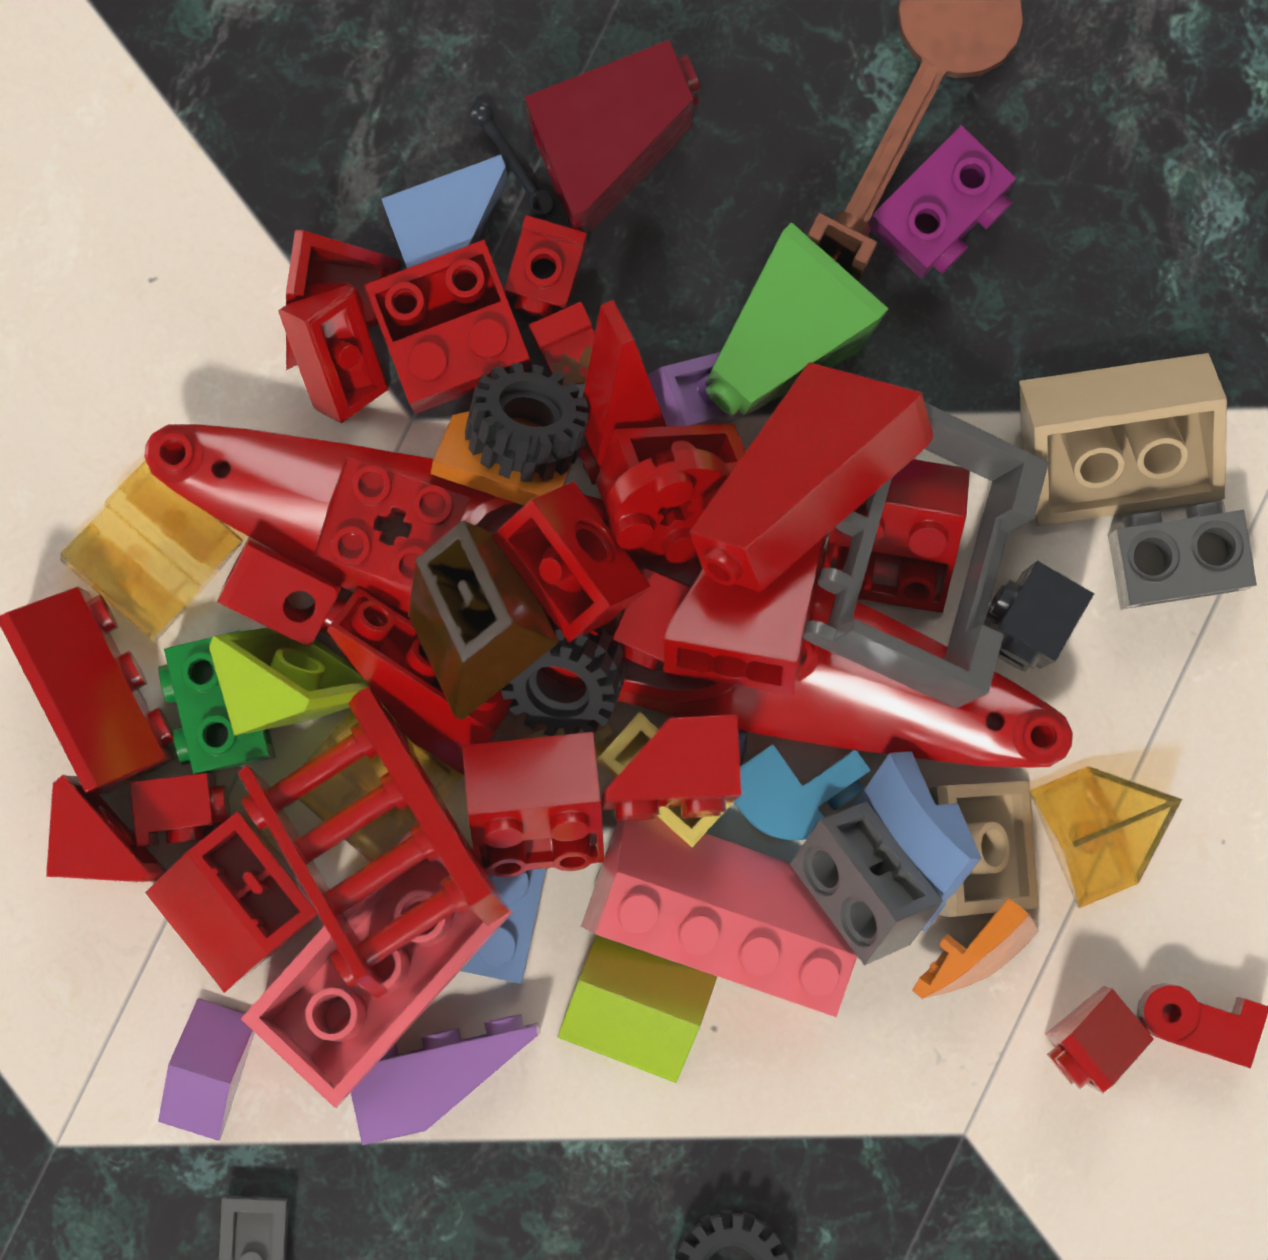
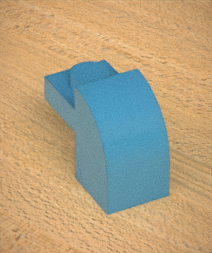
[733,744,871,841]

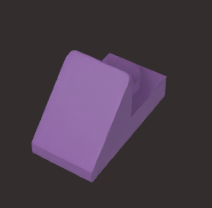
[648,352,766,426]

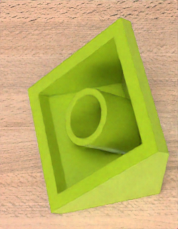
[209,627,376,736]
[557,935,718,1083]

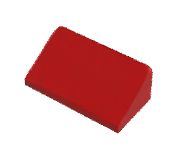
[278,285,389,424]

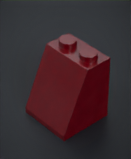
[524,40,700,236]

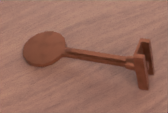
[808,0,1023,283]

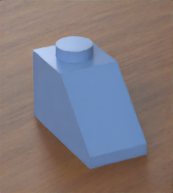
[381,155,508,268]

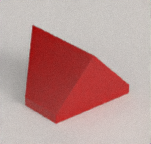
[286,230,401,370]

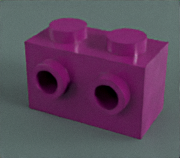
[869,125,1016,279]

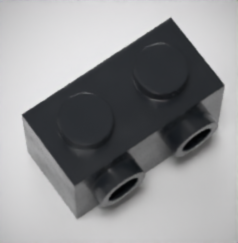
[985,561,1095,672]

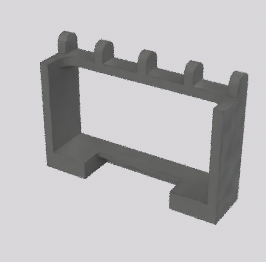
[803,402,1049,708]

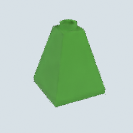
[705,222,888,416]

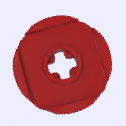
[606,449,730,563]

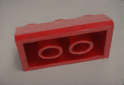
[0,587,175,795]

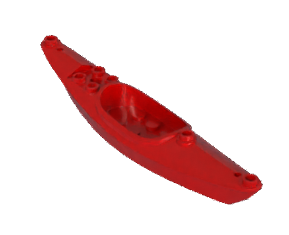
[144,424,1073,768]

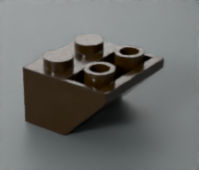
[408,520,559,720]

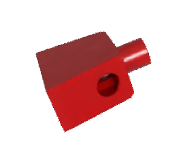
[217,537,347,647]

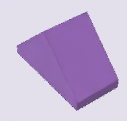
[158,998,255,1141]

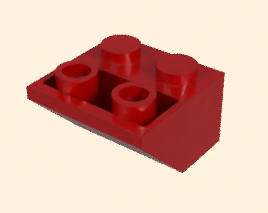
[364,240,532,414]
[821,459,970,613]
[600,715,742,821]
[462,732,605,878]
[145,811,319,993]

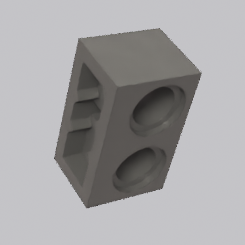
[1108,501,1257,610]
[790,801,943,966]

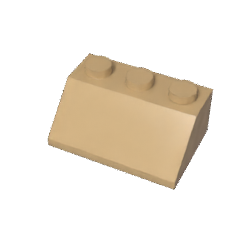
[1019,353,1227,527]

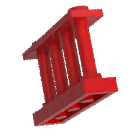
[237,687,510,999]

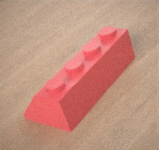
[581,816,857,1017]
[241,824,513,1108]

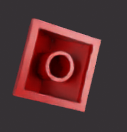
[46,775,167,882]

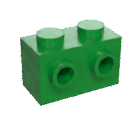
[158,630,276,774]

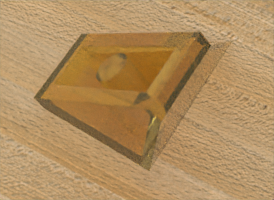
[1029,766,1182,908]

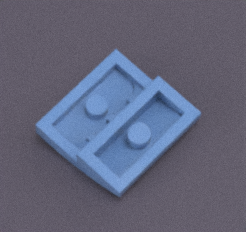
[852,752,981,931]

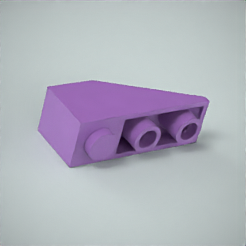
[351,1014,540,1145]

